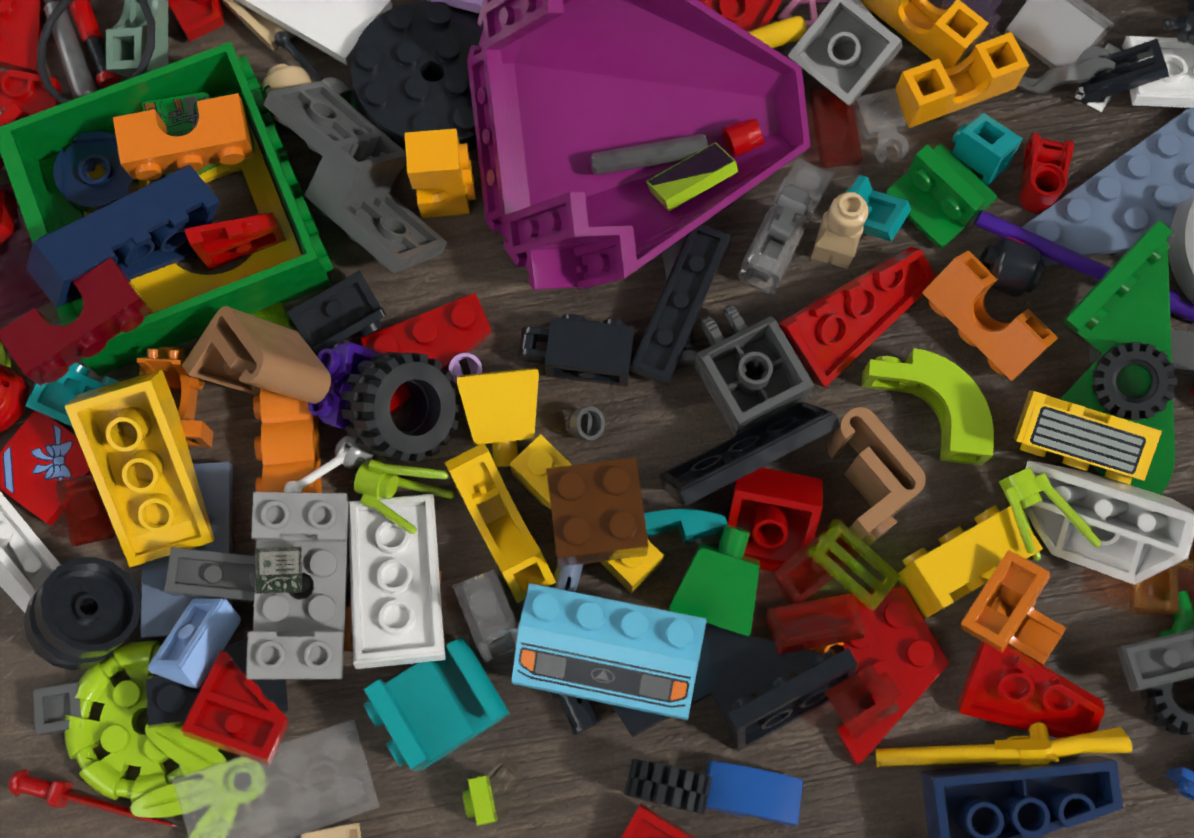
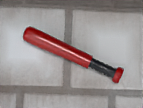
[68,0,121,89]

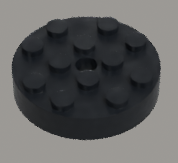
[351,2,483,152]

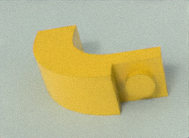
[445,442,556,603]

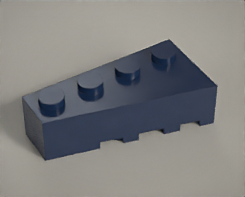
[26,165,220,308]
[921,755,1123,838]

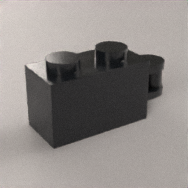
[518,314,635,387]

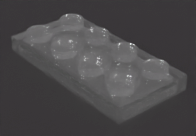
[173,718,380,838]

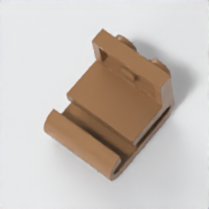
[182,306,331,404]
[827,407,926,549]

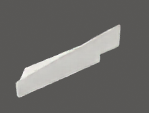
[0,492,61,613]

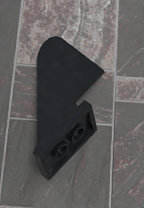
[612,601,858,751]

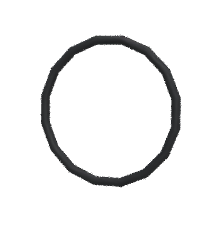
[37,0,156,104]

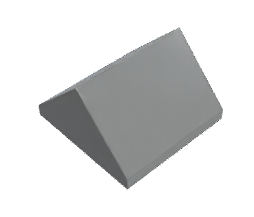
[1004,0,1114,69]

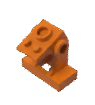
[137,347,213,448]
[961,550,1066,665]

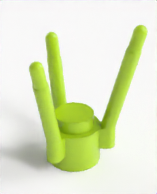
[354,459,455,534]
[999,467,1101,561]

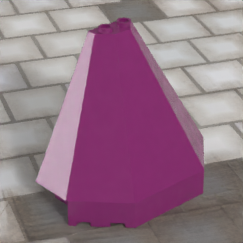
[467,0,810,290]

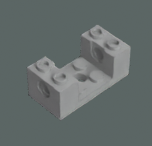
[246,492,348,679]

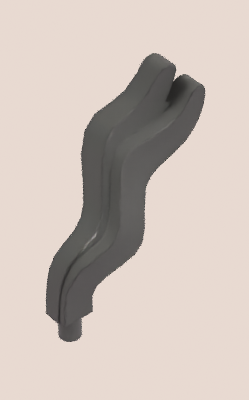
[1017,46,1115,94]

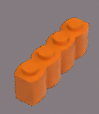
[253,388,322,493]

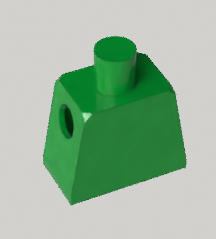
[669,524,760,636]

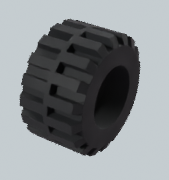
[341,352,461,462]

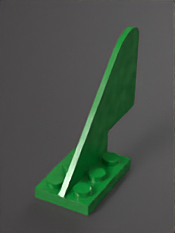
[1060,220,1175,495]

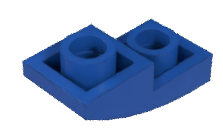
[706,761,803,826]

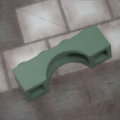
[106,0,168,78]

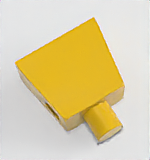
[456,368,539,467]

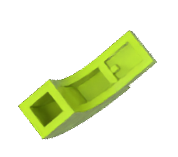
[861,348,994,466]

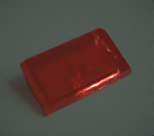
[772,518,864,607]

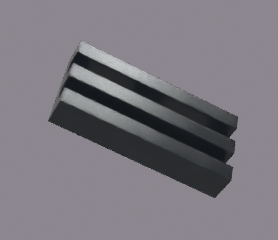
[1081,38,1169,103]

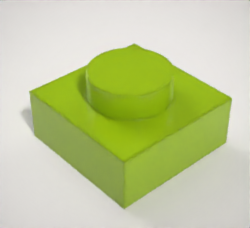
[462,775,498,826]

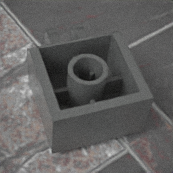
[694,305,814,437]

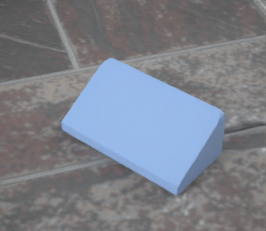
[148,598,241,688]

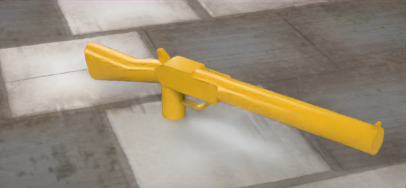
[876,723,1132,767]

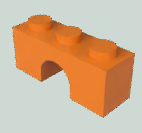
[113,93,256,181]
[922,250,1058,381]

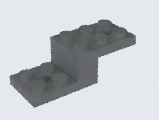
[263,81,448,274]

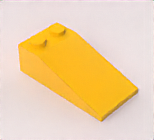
[65,369,214,567]

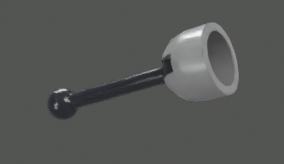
[274,31,351,101]

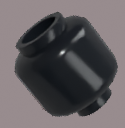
[979,237,1045,297]

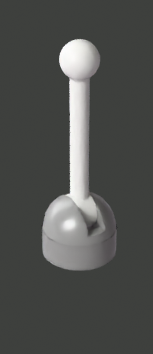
[284,434,373,493]

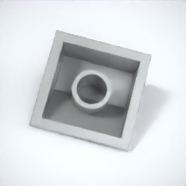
[788,0,902,106]

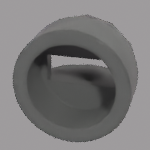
[568,406,605,440]

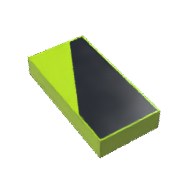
[647,142,738,211]

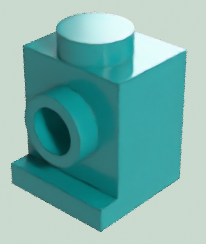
[952,113,1023,186]

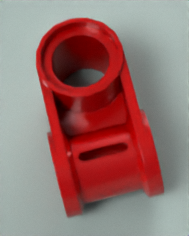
[1019,132,1074,214]

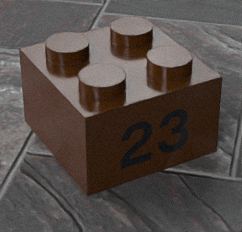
[546,457,649,567]

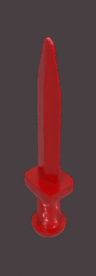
[8,769,178,827]

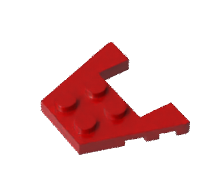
[769,586,949,765]

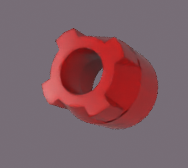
[722,118,765,158]

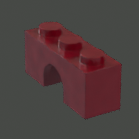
[0,257,152,386]

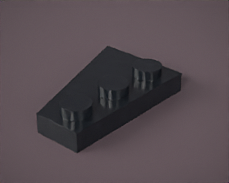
[146,637,288,728]

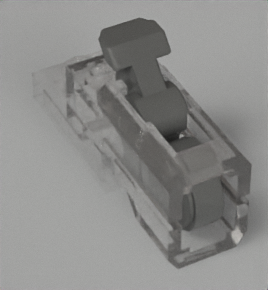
[738,158,833,295]

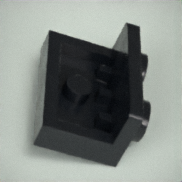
[287,270,387,355]

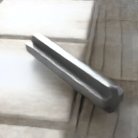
[590,134,708,175]

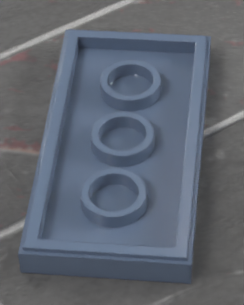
[141,462,233,639]

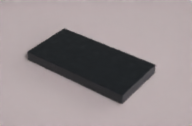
[659,402,840,506]

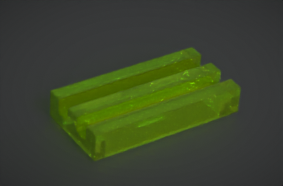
[807,519,901,610]

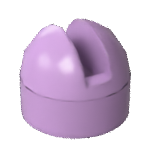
[449,353,482,384]

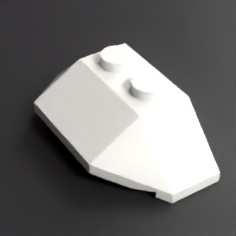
[1025,461,1194,585]

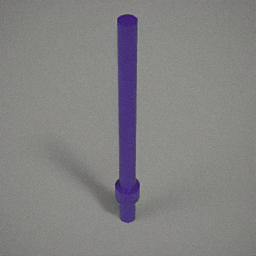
[974,210,1194,323]

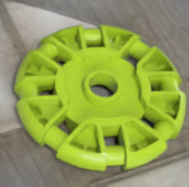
[64,641,220,803]

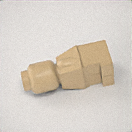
[811,192,869,269]

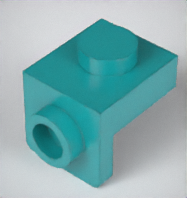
[845,175,911,242]

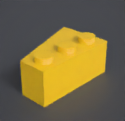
[895,505,1043,619]

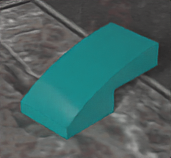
[644,509,727,544]

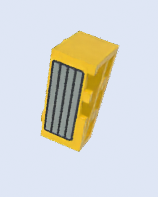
[1013,390,1162,485]

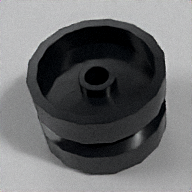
[23,557,142,670]

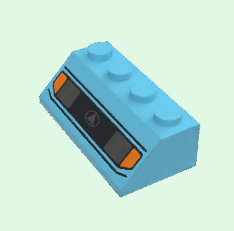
[511,583,706,721]

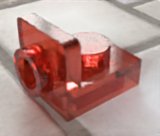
[56,474,116,547]

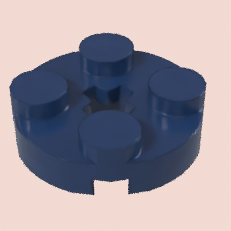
[53,131,139,213]

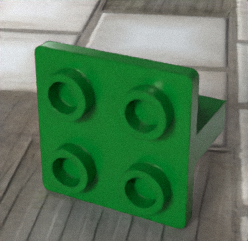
[885,144,997,249]

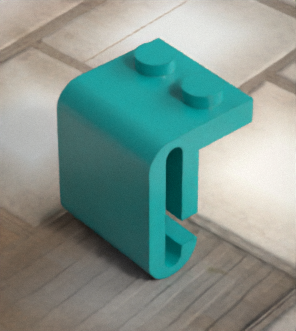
[363,637,510,772]

